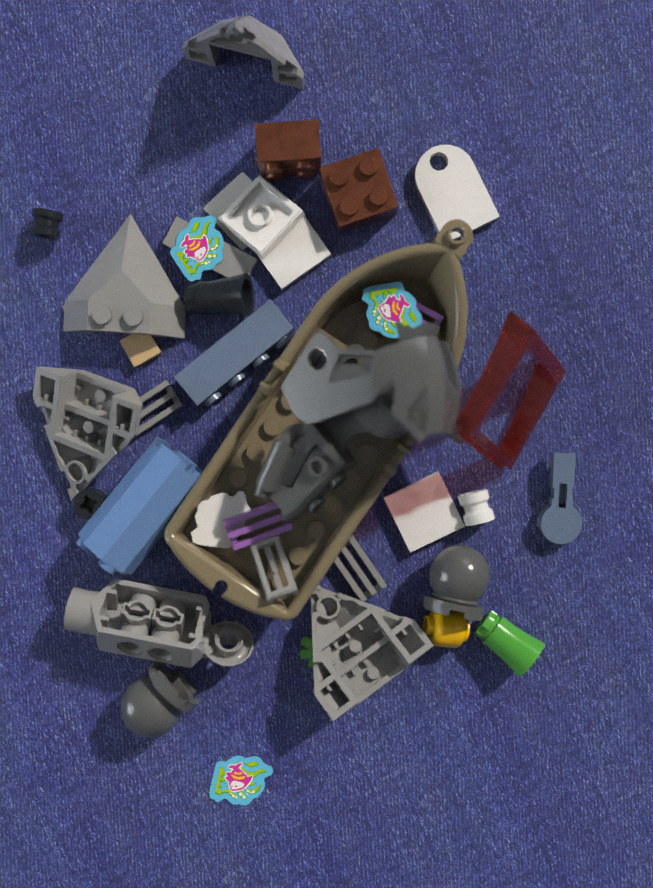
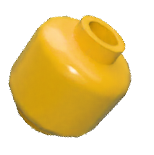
[422,610,470,648]

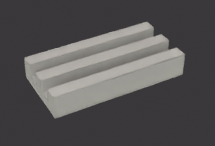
[135,380,184,438]
[334,534,387,601]
[249,535,299,604]

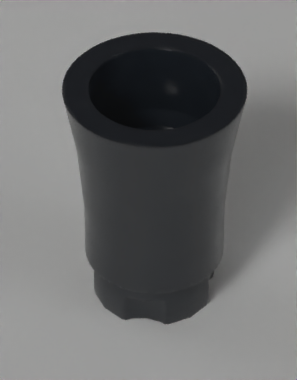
[184,273,255,316]

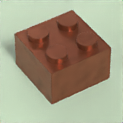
[255,119,321,181]
[319,148,398,234]

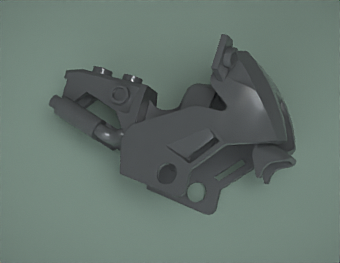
[254,321,466,521]

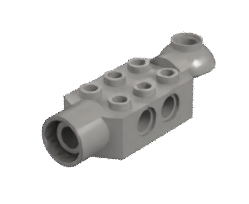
[64,578,254,668]

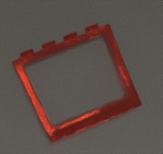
[455,311,566,469]

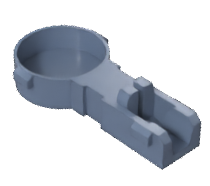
[536,452,583,544]

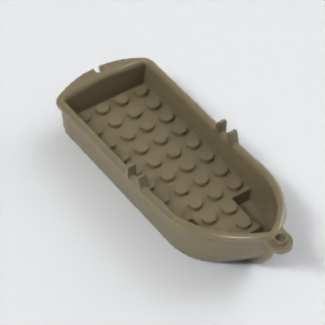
[164,219,473,621]

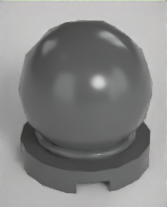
[422,545,490,621]
[120,661,200,739]

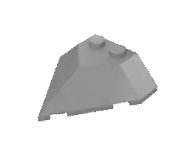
[182,15,305,89]
[63,214,187,339]
[33,366,143,500]
[311,585,434,722]

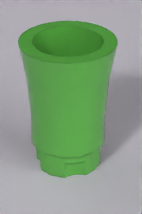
[473,610,545,677]

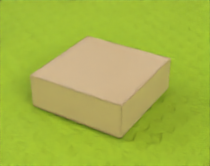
[120,334,162,368]

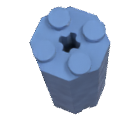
[76,437,203,576]

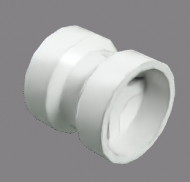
[458,489,495,526]

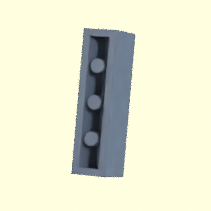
[174,299,295,407]

